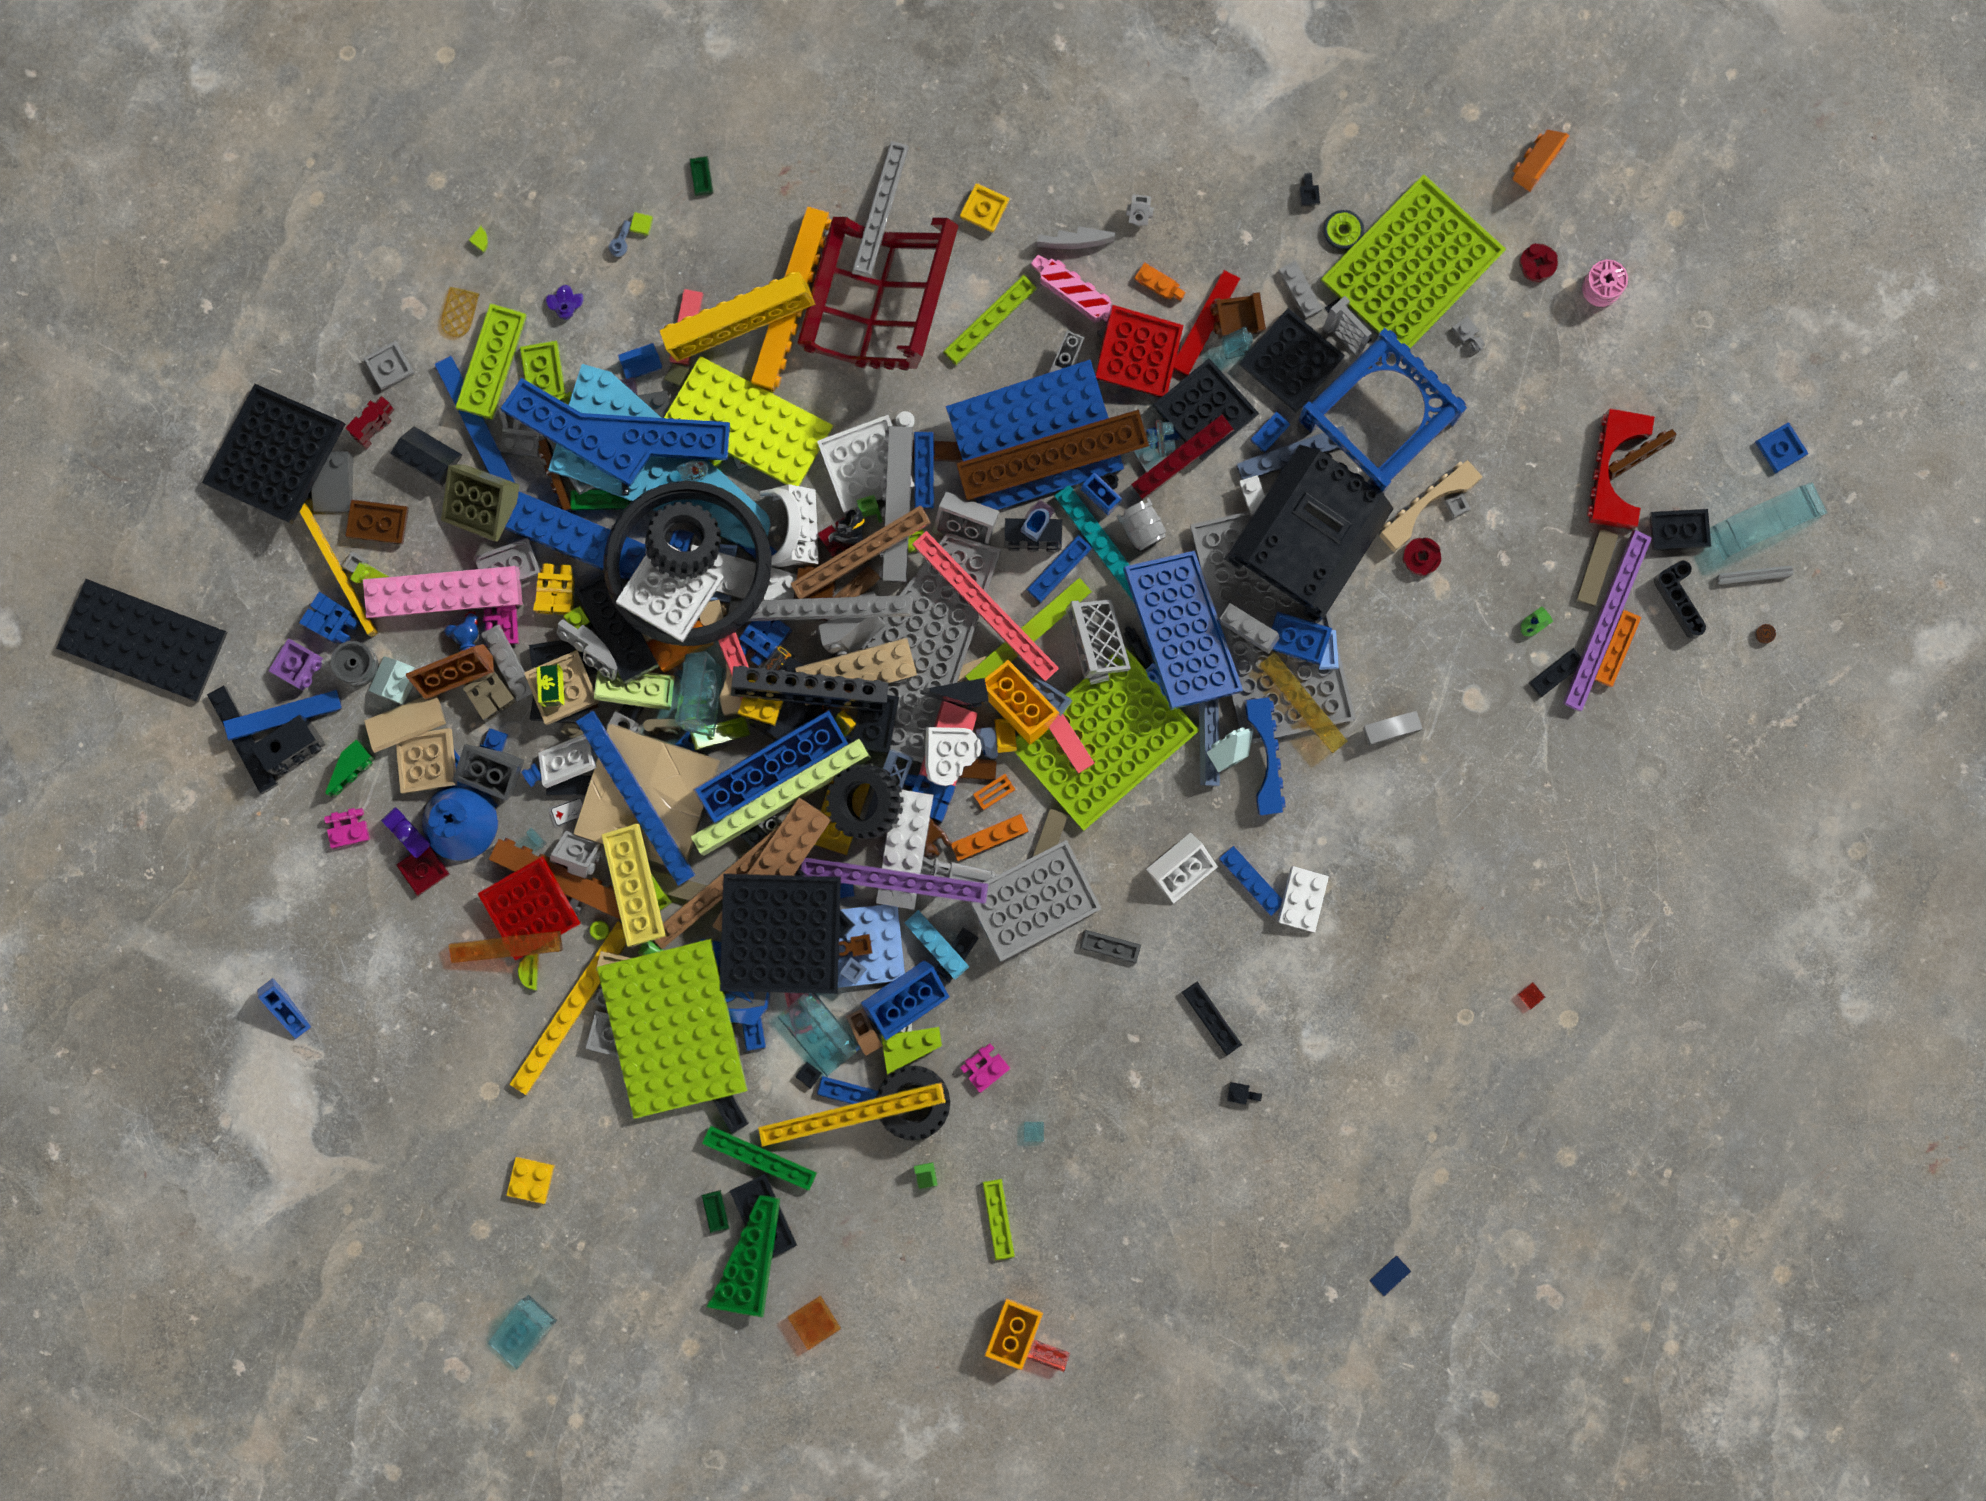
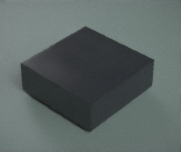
[795,1062,822,1089]

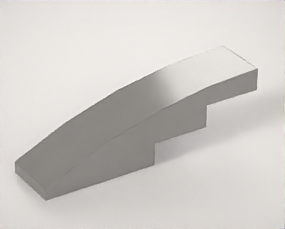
[1037,226,1115,249]

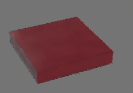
[396,846,450,896]

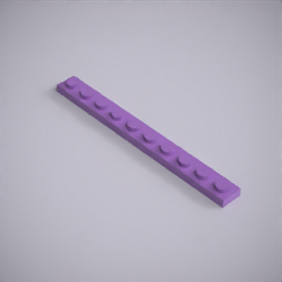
[1562,530,1652,711]
[801,857,988,903]

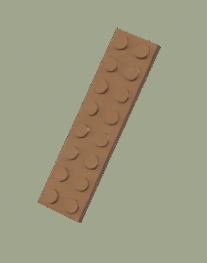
[712,797,831,932]

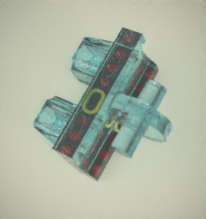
[1147,420,1175,457]

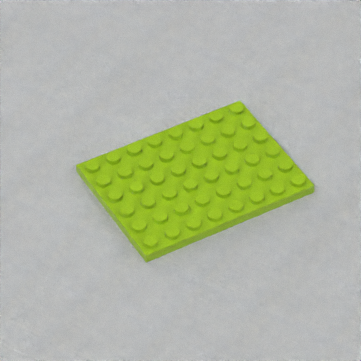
[1321,174,1506,349]
[1014,646,1199,831]
[597,939,748,1119]

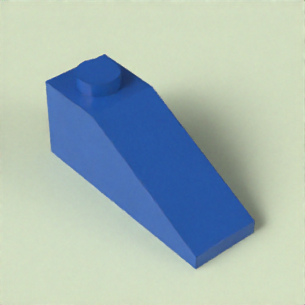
[257,978,311,1039]

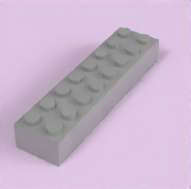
[879,426,913,583]

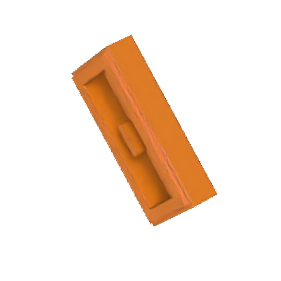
[973,774,1016,811]

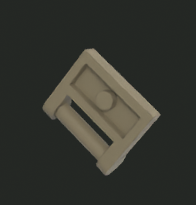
[643,719,683,736]

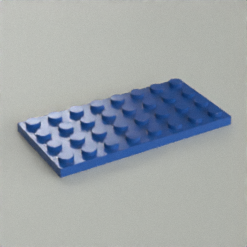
[1123,551,1243,710]

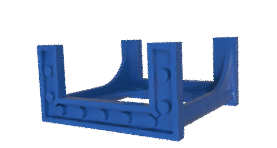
[1298,328,1467,493]

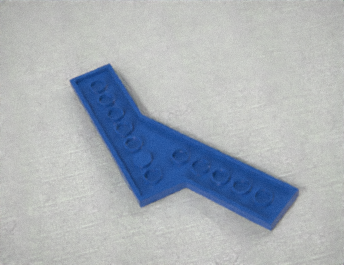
[500,378,730,487]

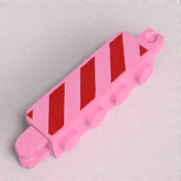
[1031,255,1112,323]

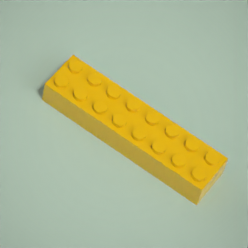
[659,272,815,361]

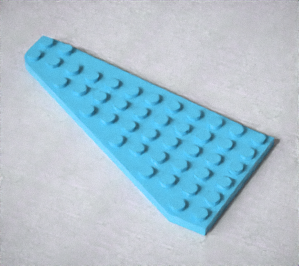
[548,364,770,550]

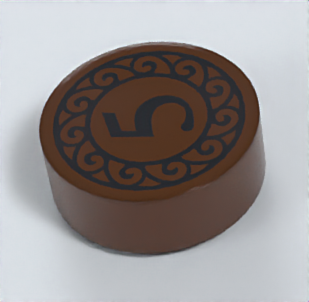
[1755,624,1776,644]

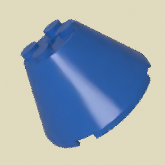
[422,784,498,861]

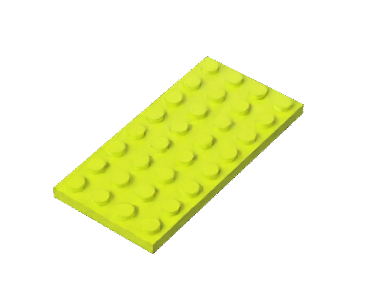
[664,356,833,486]

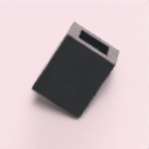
[619,704,644,722]

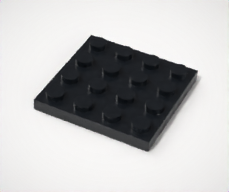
[1239,308,1345,413]
[1153,358,1259,462]

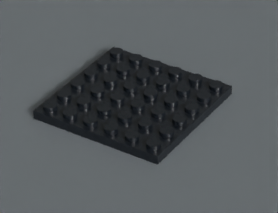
[202,384,346,525]
[720,873,841,994]

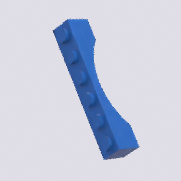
[1244,697,1286,815]

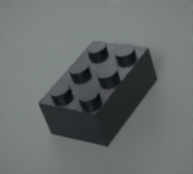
[1005,518,1062,552]

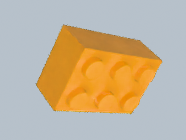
[985,1298,1043,1370]

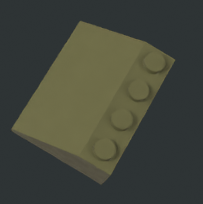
[441,464,519,541]

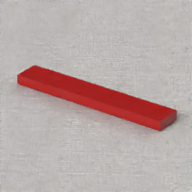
[1174,270,1241,376]

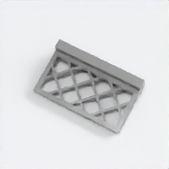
[1322,296,1372,358]
[1066,599,1131,679]

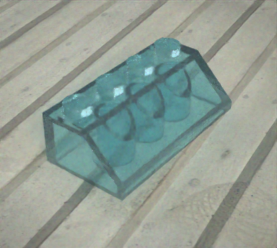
[675,651,724,737]
[778,993,861,1077]

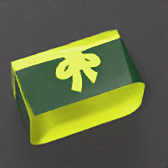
[536,664,564,707]

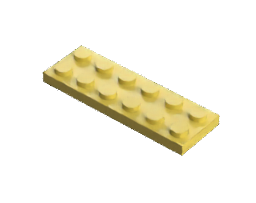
[601,824,666,947]

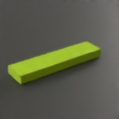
[983,1179,1015,1260]

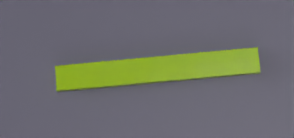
[964,577,1092,681]

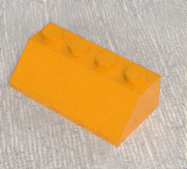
[985,660,1059,745]

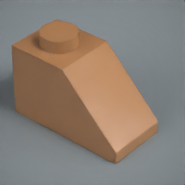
[846,1008,883,1056]

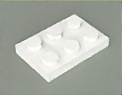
[538,734,597,788]
[1277,866,1329,932]

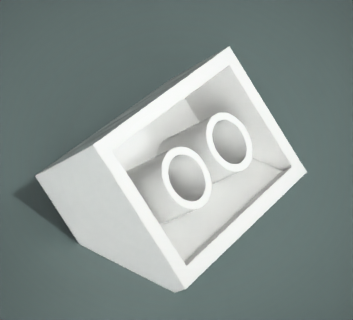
[1146,832,1218,903]

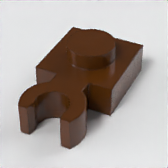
[839,934,873,957]

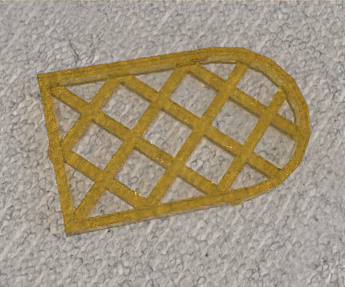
[441,287,480,337]

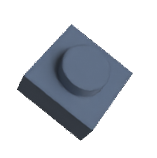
[840,958,867,985]

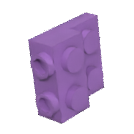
[268,638,323,691]

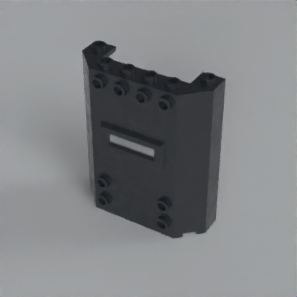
[1223,445,1394,623]

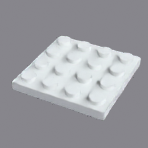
[817,415,915,513]
[616,544,724,642]

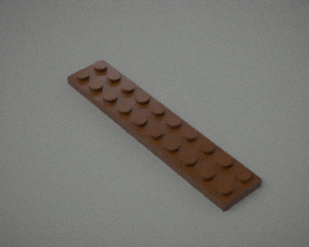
[956,409,1149,500]

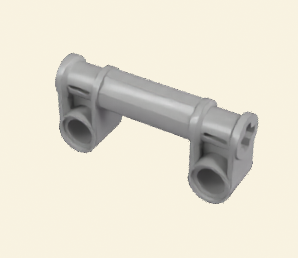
[931,858,999,897]

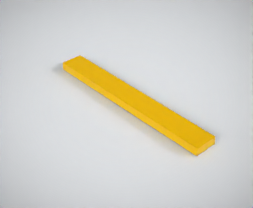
[300,503,378,637]

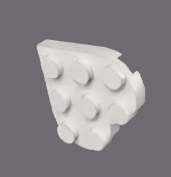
[925,727,981,786]

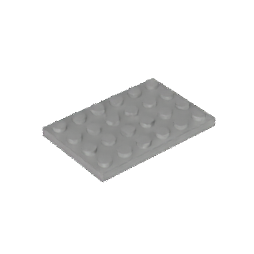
[969,840,1101,962]

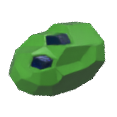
[1520,606,1553,636]

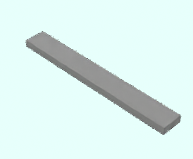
[853,141,909,278]

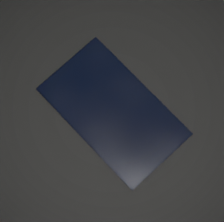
[1369,1255,1411,1296]

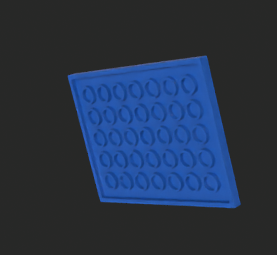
[945,360,1124,510]

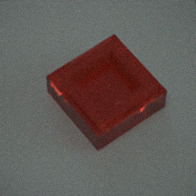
[1518,982,1545,1010]

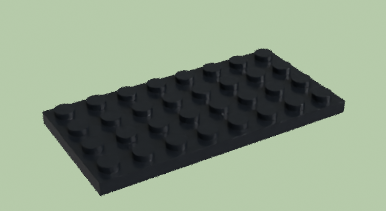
[56,579,228,703]

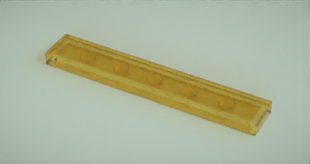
[1260,652,1348,754]

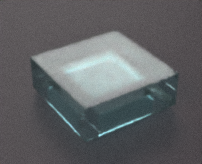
[526,828,547,848]
[1024,1122,1044,1142]

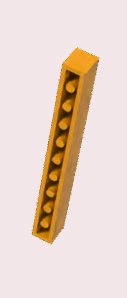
[751,206,832,392]

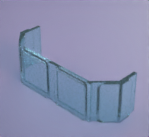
[1710,482,1827,560]

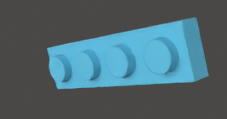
[904,910,970,980]

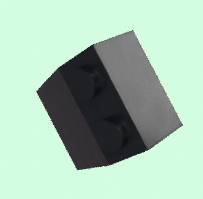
[920,678,989,709]

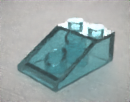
[488,1294,558,1369]

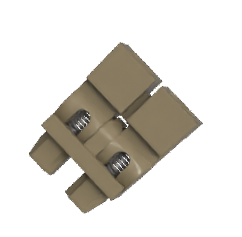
[463,671,517,722]

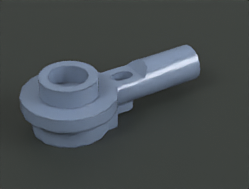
[609,220,631,257]

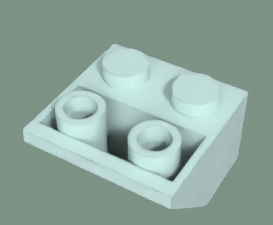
[1206,727,1253,772]

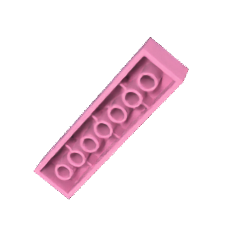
[363,566,523,618]

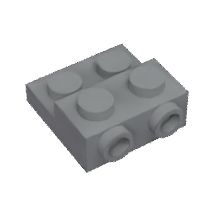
[550,831,603,878]

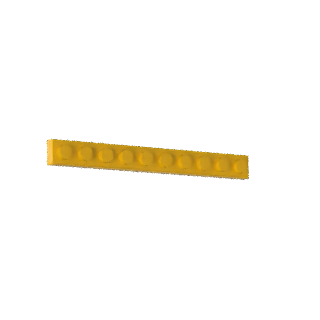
[510,921,627,1095]
[758,1083,946,1146]

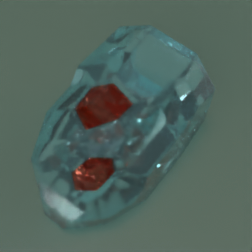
[677,460,709,482]

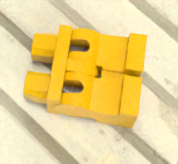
[533,563,575,615]

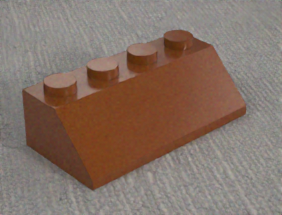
[406,644,494,699]

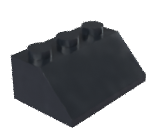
[390,426,463,487]

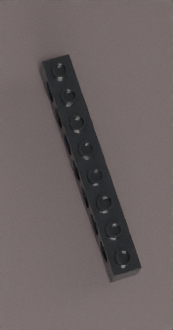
[730,666,888,712]

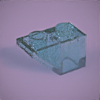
[1221,327,1253,360]

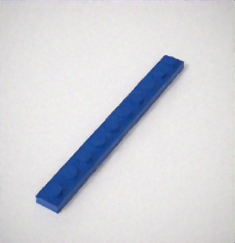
[576,711,695,886]

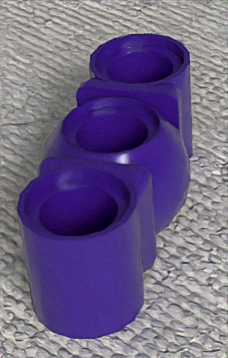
[381,807,431,858]

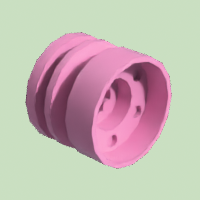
[1582,259,1628,307]

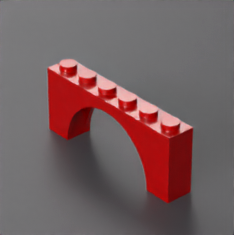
[1587,409,1655,530]

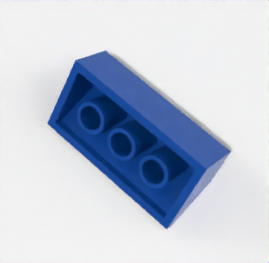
[861,960,950,1040]

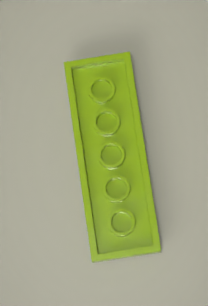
[456,303,527,420]

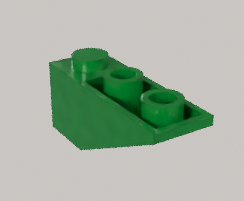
[325,740,375,797]

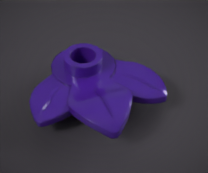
[546,285,583,319]

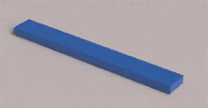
[435,356,516,483]

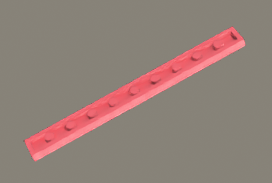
[912,531,1059,682]

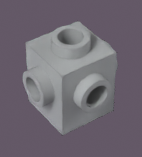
[1126,194,1153,226]

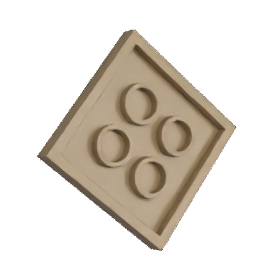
[524,650,600,725]
[396,728,457,794]

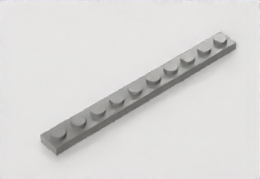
[729,595,913,621]

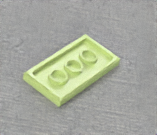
[594,670,675,710]

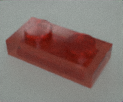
[1027,1339,1070,1372]

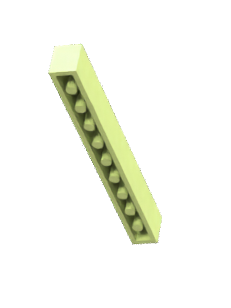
[691,739,871,856]

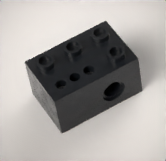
[251,714,326,776]

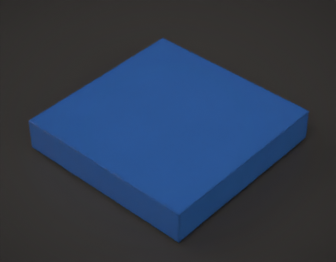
[1755,422,1809,474]

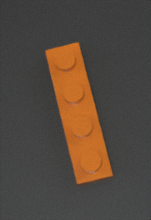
[1595,610,1641,687]
[951,814,1029,862]

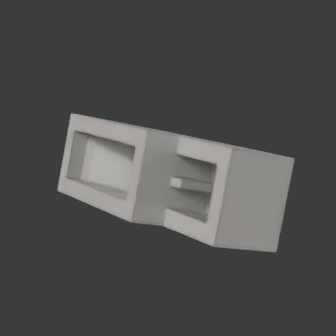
[1363,711,1423,746]

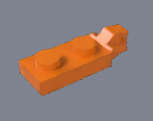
[1134,262,1186,301]

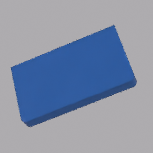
[618,343,662,380]

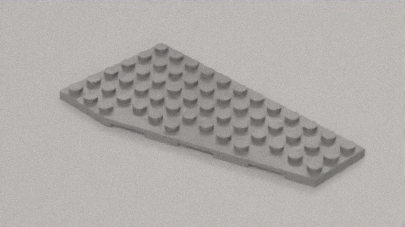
[827,533,1001,763]

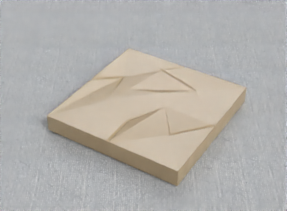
[574,724,720,865]

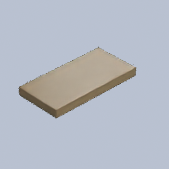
[364,695,446,753]

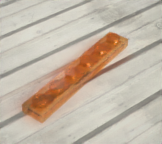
[448,931,563,963]

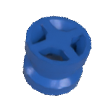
[521,763,542,787]

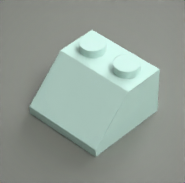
[369,656,416,705]

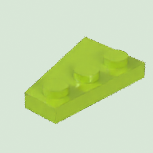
[881,1027,942,1074]

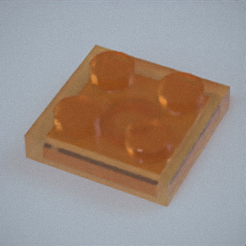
[787,1295,842,1351]

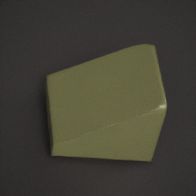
[664,363,690,388]

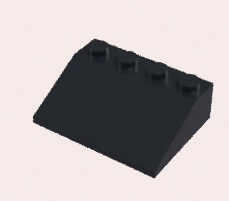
[749,657,828,740]

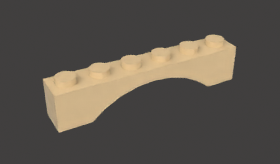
[1379,460,1482,552]
[700,600,742,717]

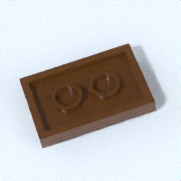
[345,499,409,545]

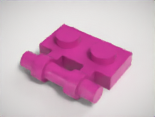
[483,605,519,647]
[324,808,370,849]
[960,1043,1011,1093]

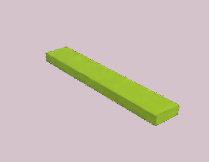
[943,275,1037,366]

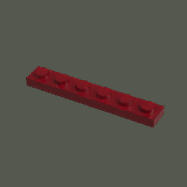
[1131,415,1234,500]

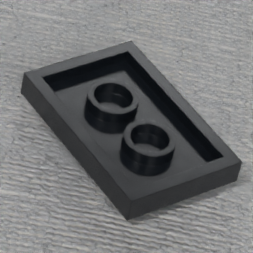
[1649,509,1711,551]
[852,692,899,754]

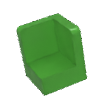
[856,495,883,523]
[914,1162,938,1189]

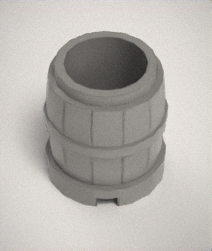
[1116,498,1167,551]

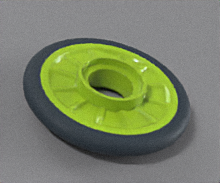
[1323,210,1364,250]

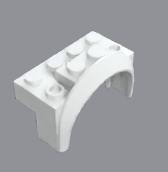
[759,484,819,568]

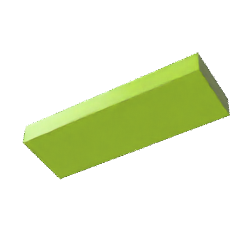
[690,717,750,750]

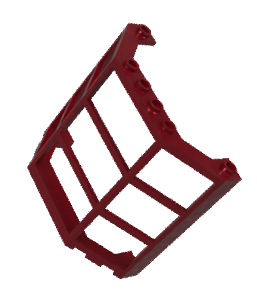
[797,217,959,371]

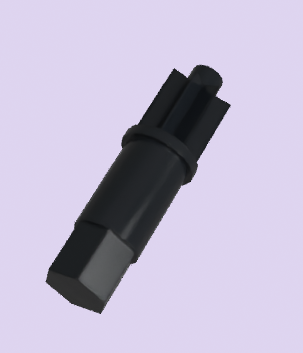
[1123,626,1152,669]

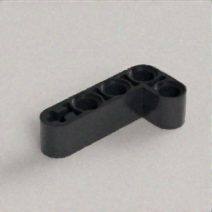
[1654,560,1706,639]

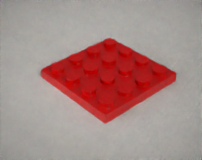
[1095,305,1184,397]
[477,856,581,961]

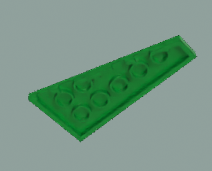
[707,1195,780,1317]

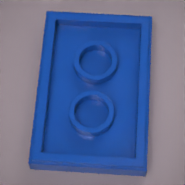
[1271,611,1332,665]

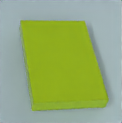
[520,341,566,398]

